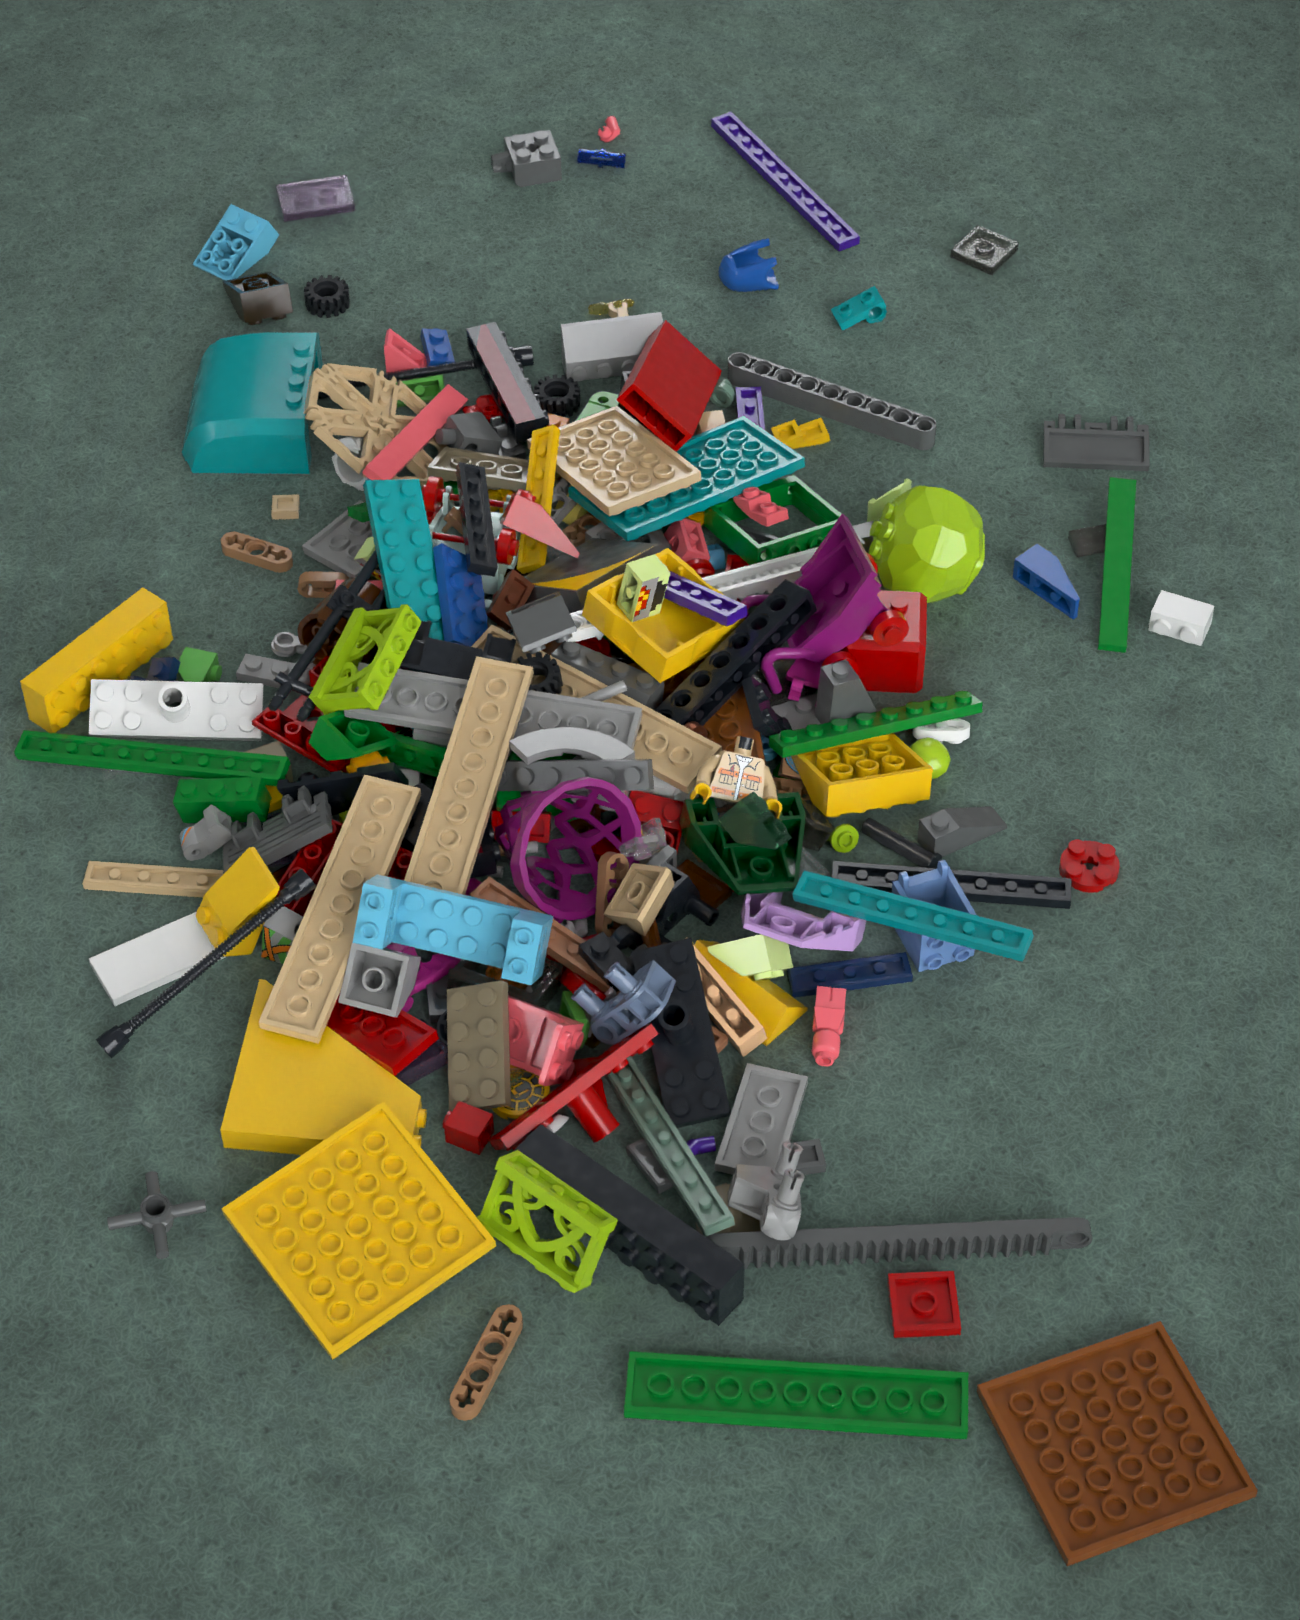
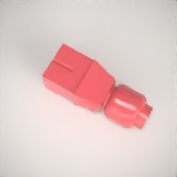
[811,986,846,1067]

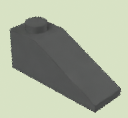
[917,806,1007,857]

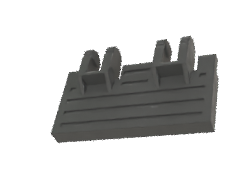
[1043,414,1150,471]
[223,785,333,874]

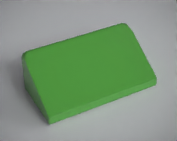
[396,375,445,408]

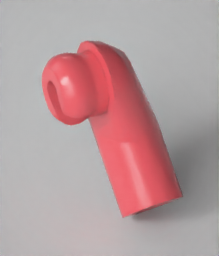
[598,116,620,142]

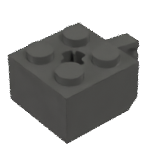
[491,130,562,187]

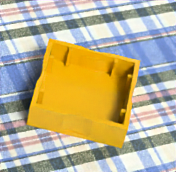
[582,548,746,683]

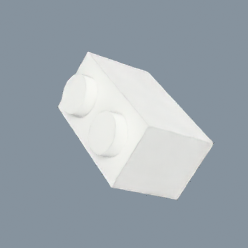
[1148,590,1214,646]

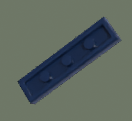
[787,952,913,998]

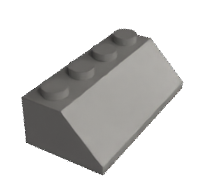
[561,312,663,382]

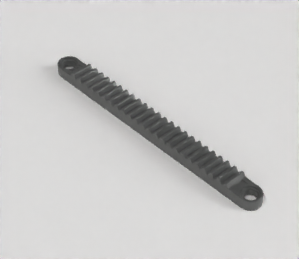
[706,1217,1093,1269]

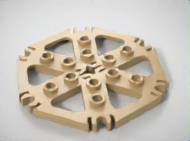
[304,363,448,488]

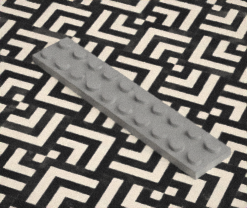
[344,662,643,756]

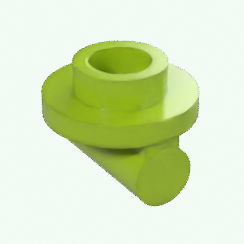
[825,824,859,853]

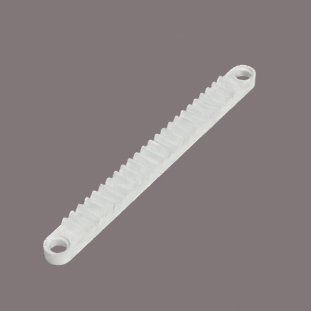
[566,547,818,642]

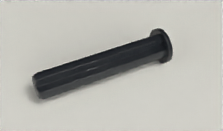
[861,818,942,868]

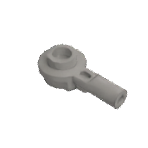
[271,632,307,657]

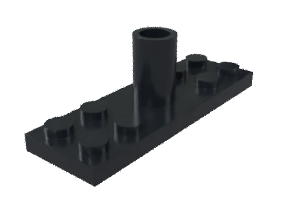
[631,938,731,1128]

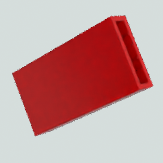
[616,320,722,452]

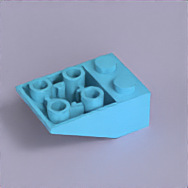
[193,204,279,281]

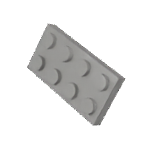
[715,1063,808,1175]

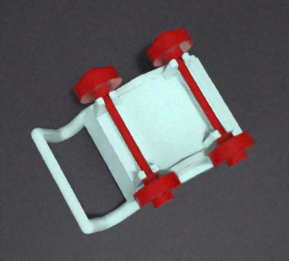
[422,476,532,626]

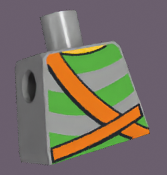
[261,906,303,964]

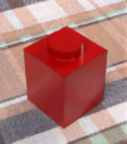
[442,1101,494,1155]

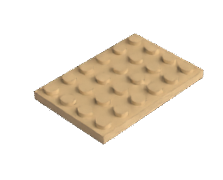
[527,406,701,517]

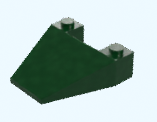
[679,792,806,895]

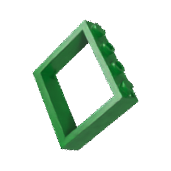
[704,475,841,565]

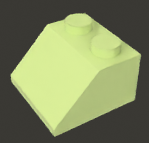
[708,934,793,981]

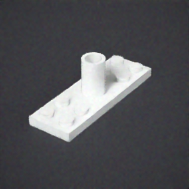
[89,679,264,741]

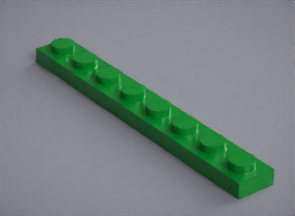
[769,691,983,758]

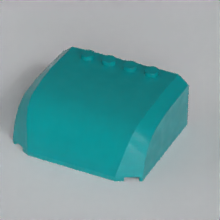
[182,332,323,474]

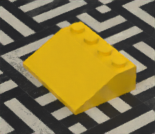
[791,733,933,817]

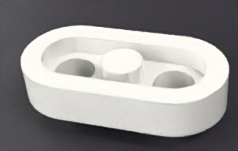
[913,719,970,744]

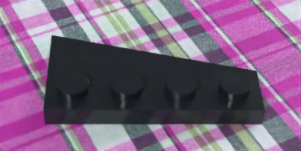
[277,762,409,816]

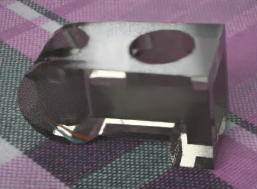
[801,799,835,851]

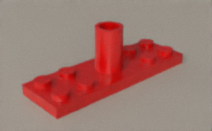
[488,1024,659,1151]

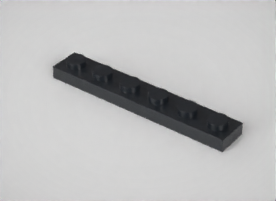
[456,462,498,577]

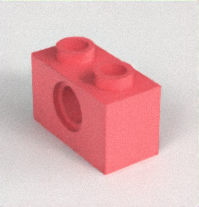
[664,518,710,562]

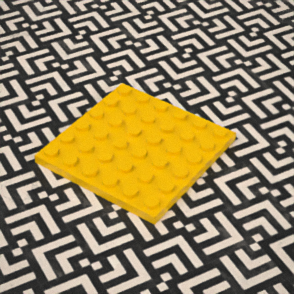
[221,1101,496,1360]

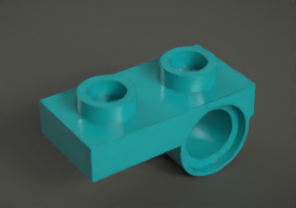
[831,286,887,330]

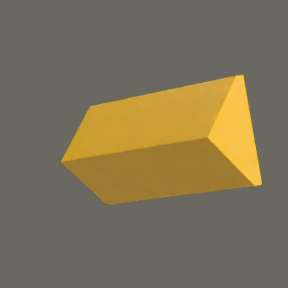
[694,940,808,1046]

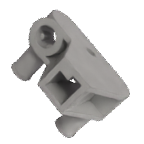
[728,1141,805,1240]

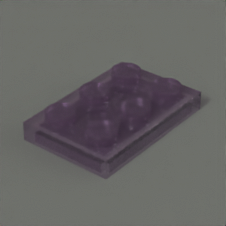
[276,175,355,222]

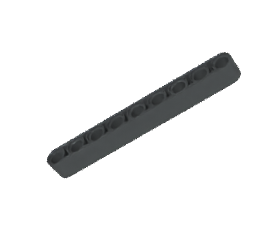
[728,352,937,450]

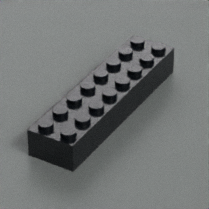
[515,1124,745,1326]

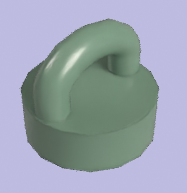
[710,379,736,408]

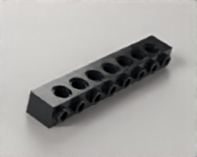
[654,579,817,726]

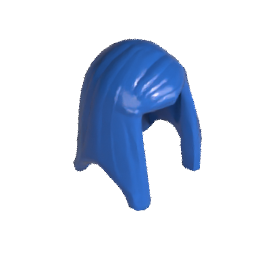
[719,238,779,292]

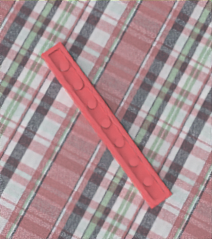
[362,384,469,480]

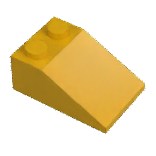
[196,847,280,957]

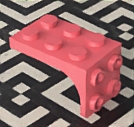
[508,995,584,1086]

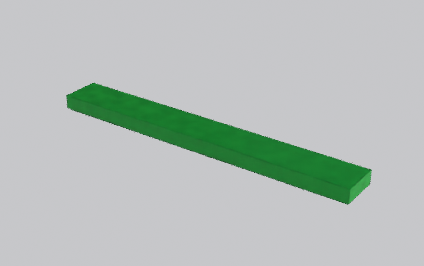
[1098,477,1136,653]

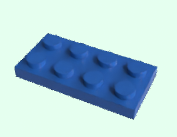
[433,543,488,647]

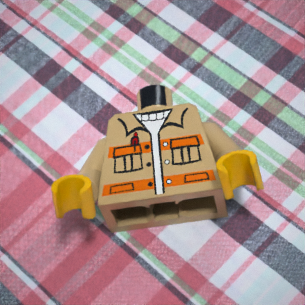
[690,736,782,819]

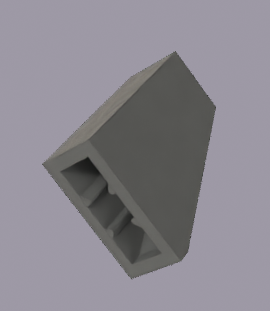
[815,659,877,724]

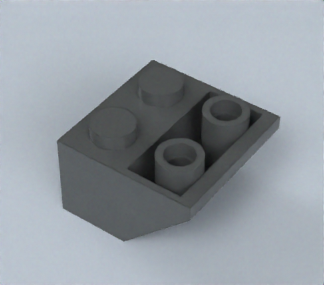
[506,591,577,654]

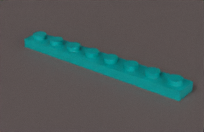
[792,870,1034,962]

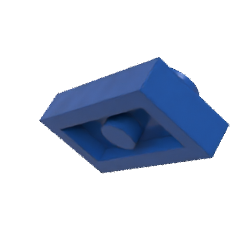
[420,328,455,367]

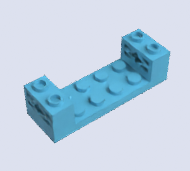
[353,874,554,985]

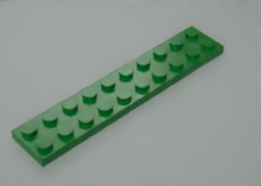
[624,1351,968,1440]

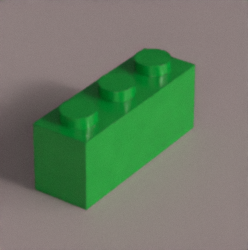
[173,777,272,823]

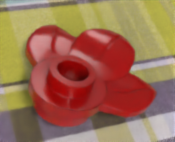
[462,394,503,423]

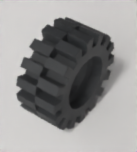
[304,275,350,318]
[534,374,580,417]
[513,652,563,694]

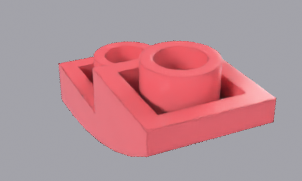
[733,487,789,527]

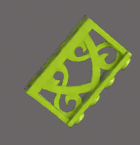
[309,604,421,715]
[477,1150,618,1293]

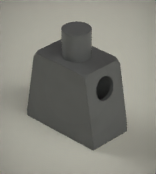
[435,412,503,455]

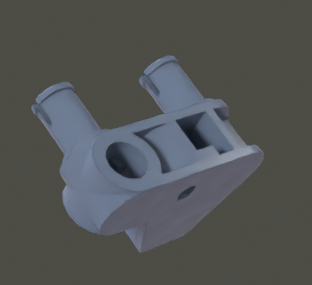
[571,960,676,1045]

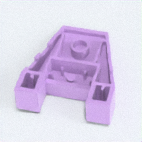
[741,892,867,952]

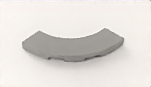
[509,727,635,765]

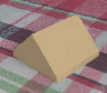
[604,863,674,936]

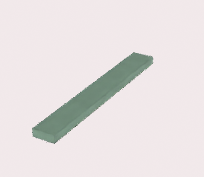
[604,1056,735,1237]

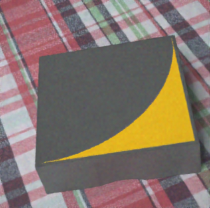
[524,538,661,613]

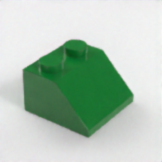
[308,710,398,761]

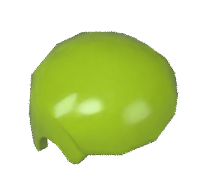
[910,737,950,779]

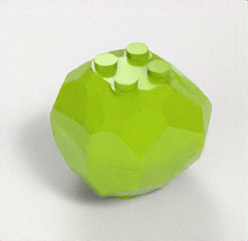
[869,485,985,603]

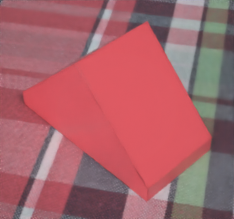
[384,328,427,374]

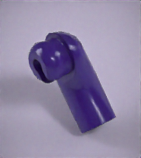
[686,1135,716,1156]

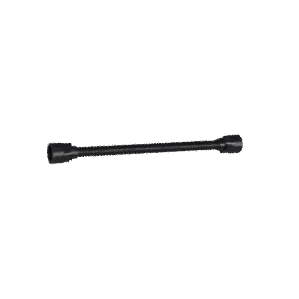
[318,345,534,399]
[96,869,316,1058]

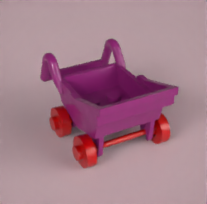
[740,513,909,694]

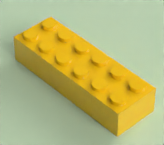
[20,587,173,733]

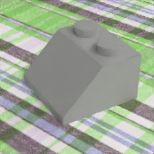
[338,942,421,1017]

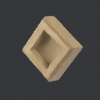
[271,495,300,519]

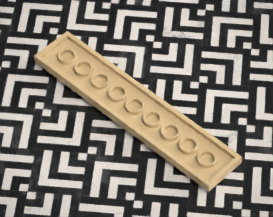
[472,625,722,794]
[404,656,534,895]
[258,775,421,1044]

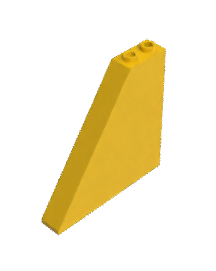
[220,979,427,1155]

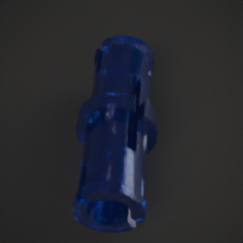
[577,148,626,169]

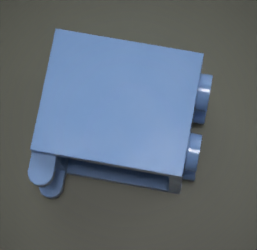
[892,860,976,972]

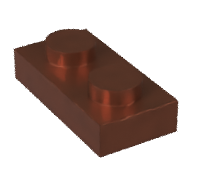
[486,569,535,631]

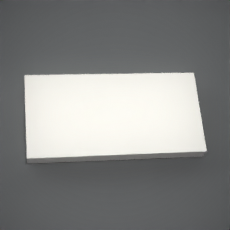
[89,912,226,1006]

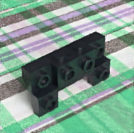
[399,620,516,680]

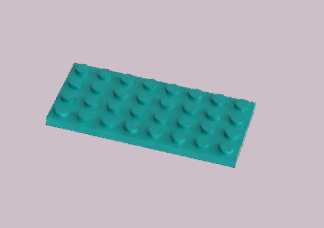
[568,416,805,541]

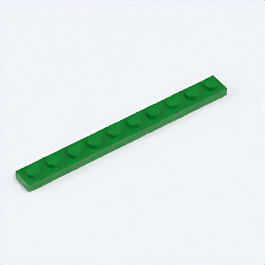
[14,730,291,786]

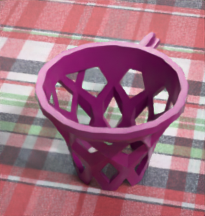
[495,777,642,924]

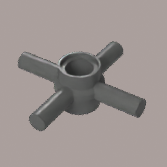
[107,1171,207,1259]

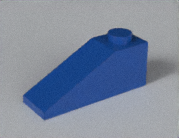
[1013,544,1080,620]

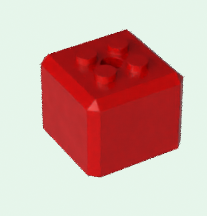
[840,590,927,693]

